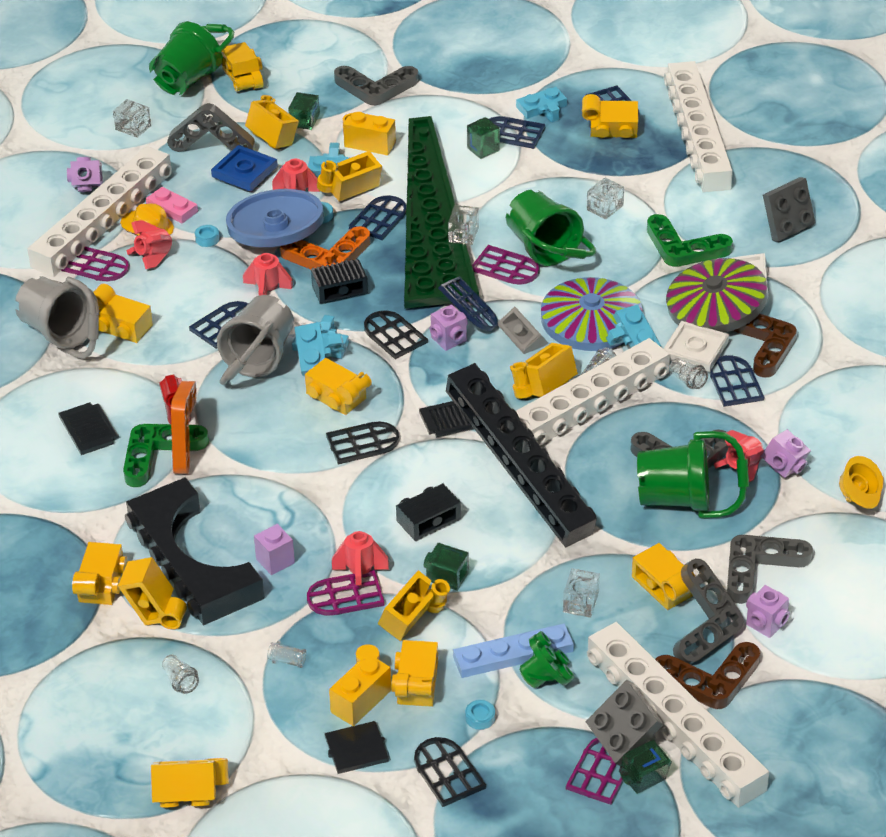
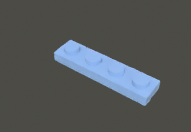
[453,624,574,678]

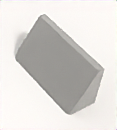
[497,307,548,354]

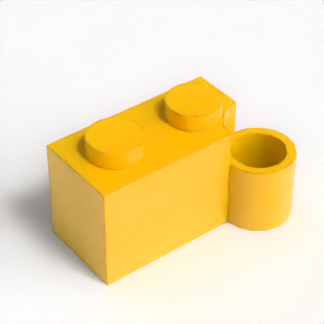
[582,94,638,138]
[343,112,396,155]
[93,284,153,343]
[72,542,128,605]
[632,543,695,610]
[118,557,187,629]
[151,758,229,807]

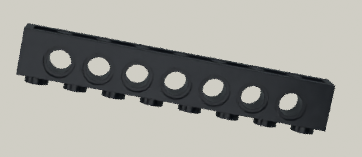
[446,363,597,548]

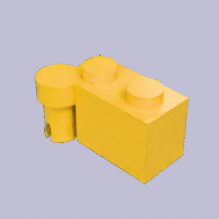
[222,42,264,92]
[245,95,299,149]
[317,151,382,201]
[510,343,578,399]
[305,357,372,415]
[378,570,450,641]
[391,640,438,707]
[329,644,391,726]

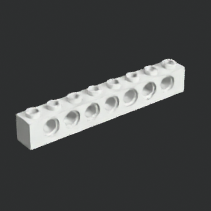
[664,61,732,192]
[27,146,172,277]
[486,338,670,448]
[587,622,769,808]

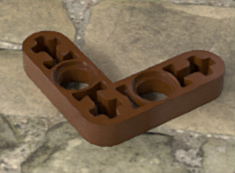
[732,314,797,378]
[655,642,760,709]

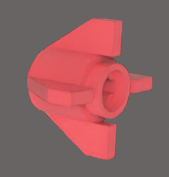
[272,158,320,192]
[126,220,172,269]
[243,253,293,296]
[714,430,764,482]
[332,531,389,585]

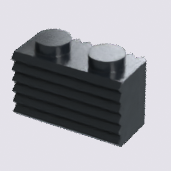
[311,258,368,304]
[396,483,461,541]

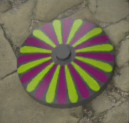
[666,258,768,333]

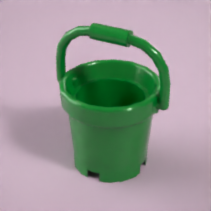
[149,21,235,95]
[505,190,596,266]
[637,431,749,518]

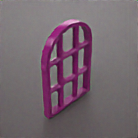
[472,245,539,285]
[61,246,129,282]
[307,570,385,616]
[566,738,634,805]

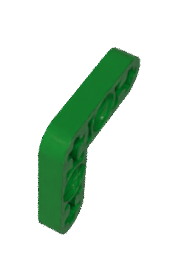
[647,214,733,267]
[123,424,209,487]

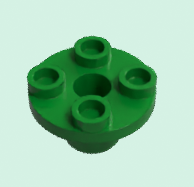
[519,631,575,688]

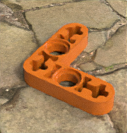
[280,226,370,269]
[171,381,197,474]

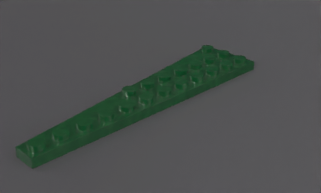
[404,116,479,309]

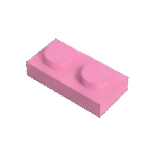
[146,187,198,223]

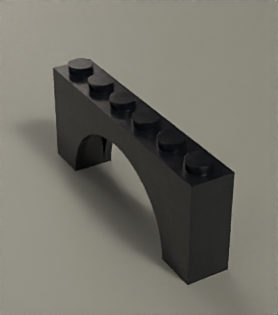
[125,477,264,626]

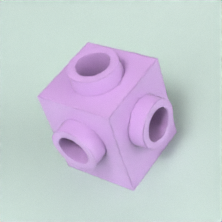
[67,157,103,192]
[429,304,468,351]
[761,429,811,478]
[746,585,790,638]

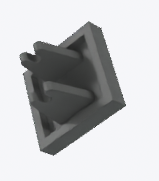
[763,177,816,242]
[585,680,664,766]

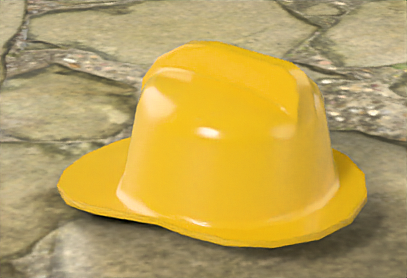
[120,203,174,236]
[839,456,883,509]

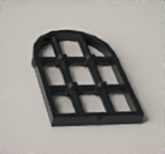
[364,310,428,359]
[326,421,399,465]
[414,737,486,807]

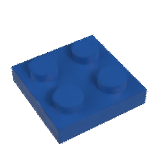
[211,145,278,191]

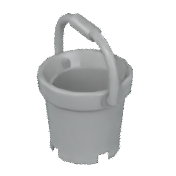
[15,276,99,359]
[217,295,294,385]

